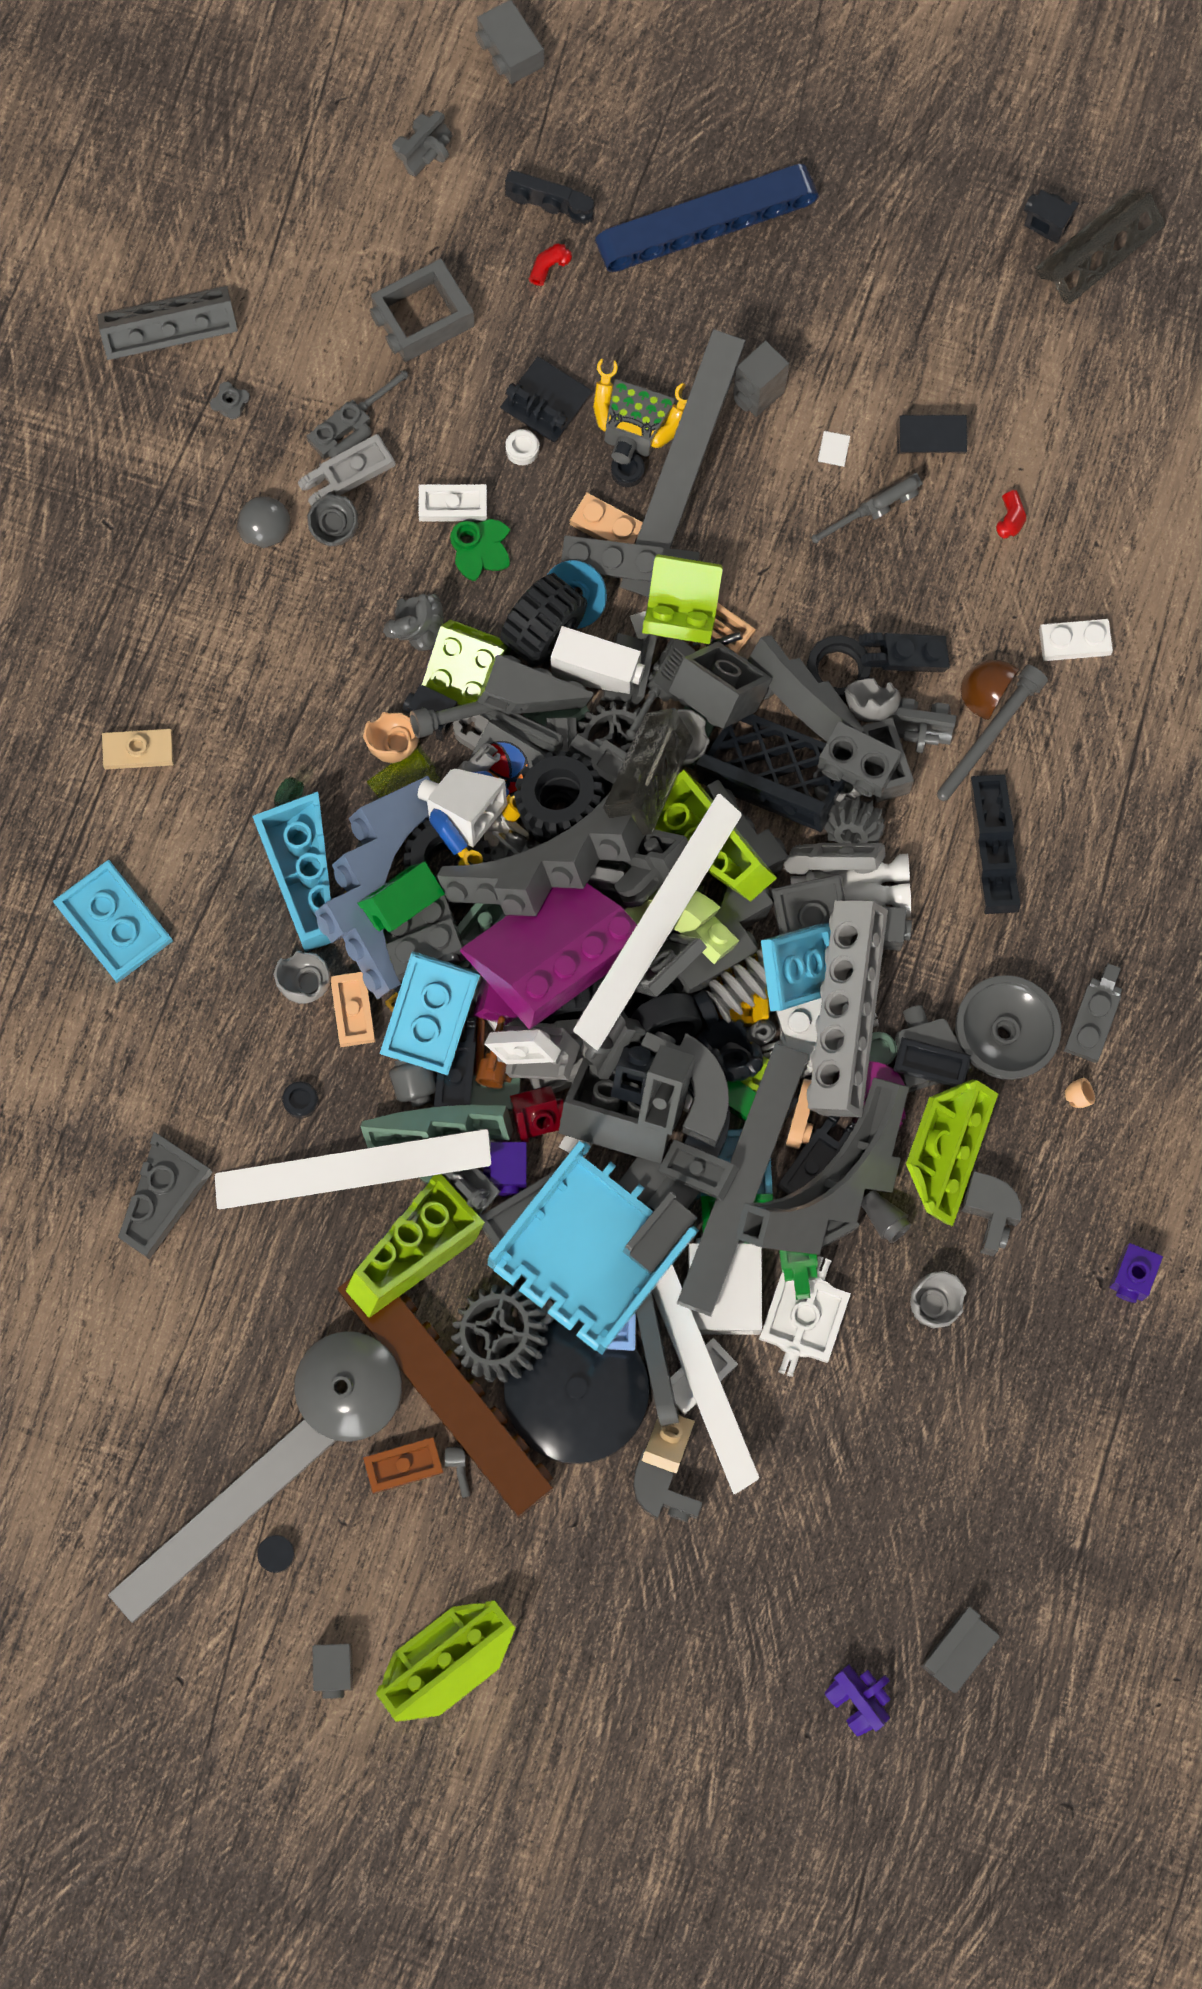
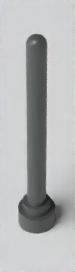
[937,665,1048,801]
[410,679,565,738]

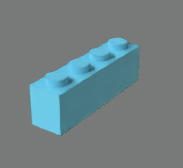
[253,792,331,952]

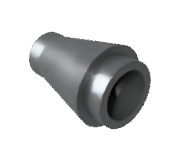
[861,1190,911,1243]

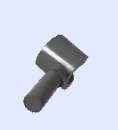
[445,1447,471,1498]

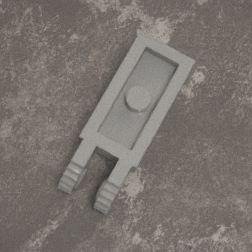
[298,434,395,506]
[783,843,886,875]

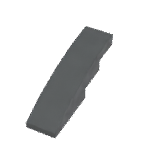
[747,635,865,753]

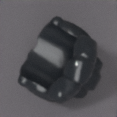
[697,1019,763,1082]

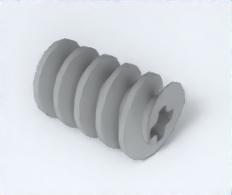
[707,949,767,1023]

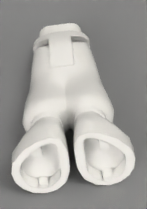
[791,854,911,918]

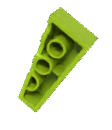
[649,770,777,902]
[346,1174,485,1318]

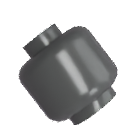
[389,1060,437,1107]

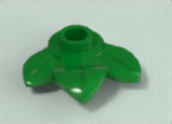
[450,519,510,581]

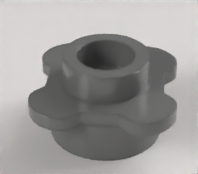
[210,382,250,419]

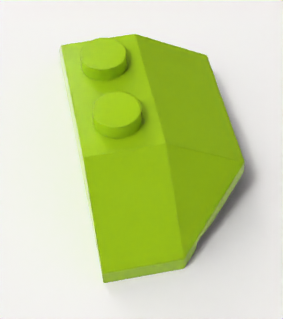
[906,1080,998,1226]
[376,1600,515,1722]

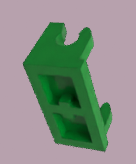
[357,861,445,932]

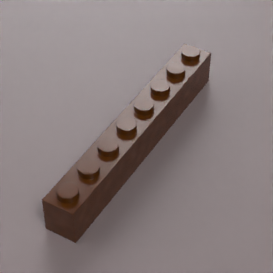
[337,1277,554,1518]

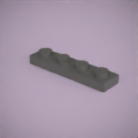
[561,535,700,582]

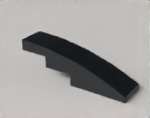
[970,774,1021,914]

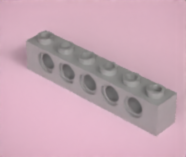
[807,901,888,1117]

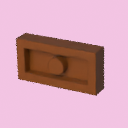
[363,1437,444,1494]

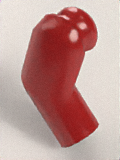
[529,243,572,286]
[996,490,1026,539]

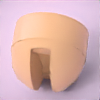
[1065,1078,1095,1108]

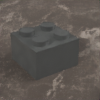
[669,641,772,729]

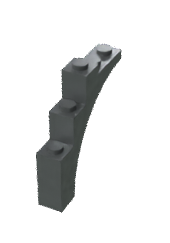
[437,777,661,916]
[670,779,788,996]
[736,1077,909,1255]

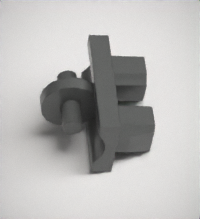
[392,110,453,177]
[892,698,956,753]
[582,1011,645,1079]

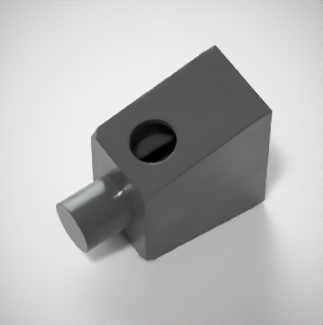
[895,1005,971,1093]

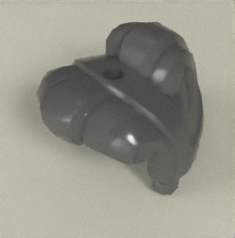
[383,593,444,651]

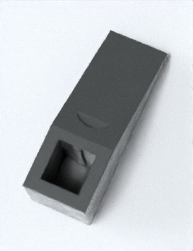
[477,654,593,715]

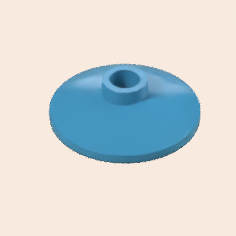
[547,560,607,629]

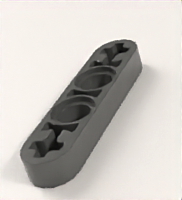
[636,1292,679,1427]

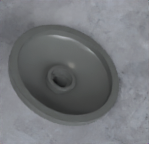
[955,975,1061,1080]
[294,1332,403,1442]

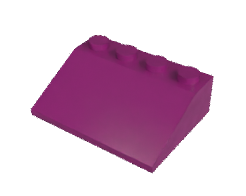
[460,884,637,1030]

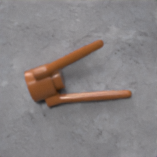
[474,1016,512,1089]

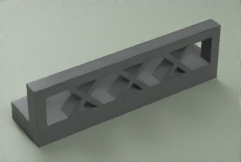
[97,286,238,360]

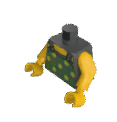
[593,359,688,464]

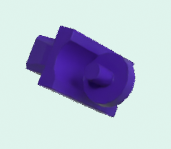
[824,1664,891,1737]

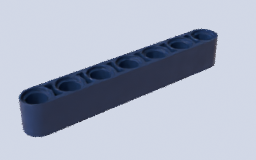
[595,164,819,272]

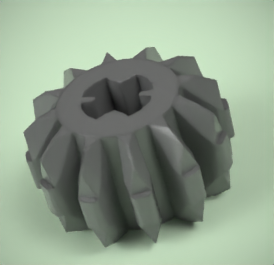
[825,796,885,843]

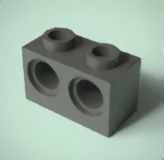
[818,721,901,798]

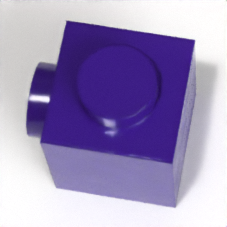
[484,1142,527,1196]
[1109,1243,1163,1303]

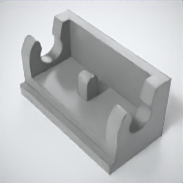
[497,1026,580,1080]

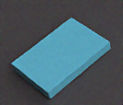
[53,859,173,983]
[761,923,831,1011]
[380,951,480,1075]

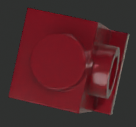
[510,1086,564,1142]

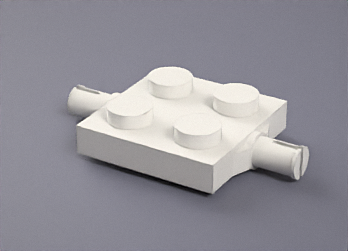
[761,998,879,1078]
[759,1256,851,1377]

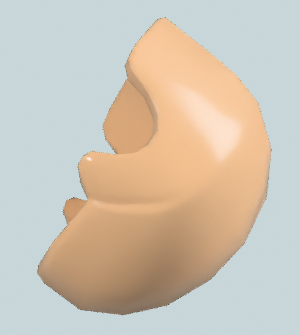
[363,712,419,763]

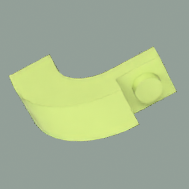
[625,888,739,964]

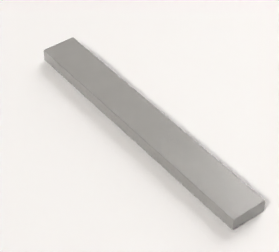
[108,1419,337,1623]

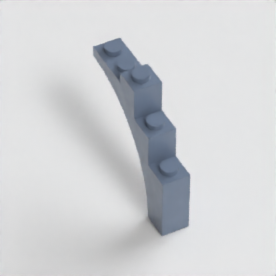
[314,776,431,999]

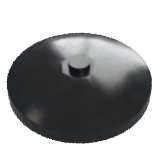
[504,1320,649,1464]

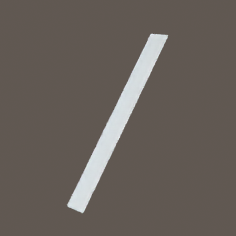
[573,794,742,1050]
[215,1129,491,1209]
[652,1265,759,1494]

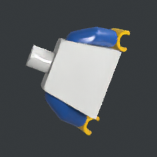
[418,769,520,866]

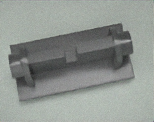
[442,1168,501,1216]

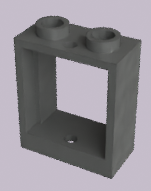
[369,258,475,362]

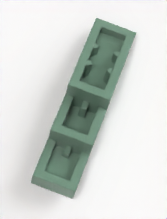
[360,1105,514,1148]

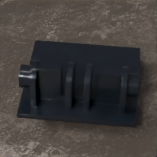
[500,356,593,443]

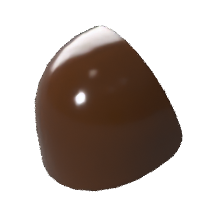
[960,660,1019,720]

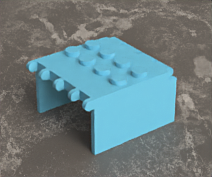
[487,1141,699,1355]

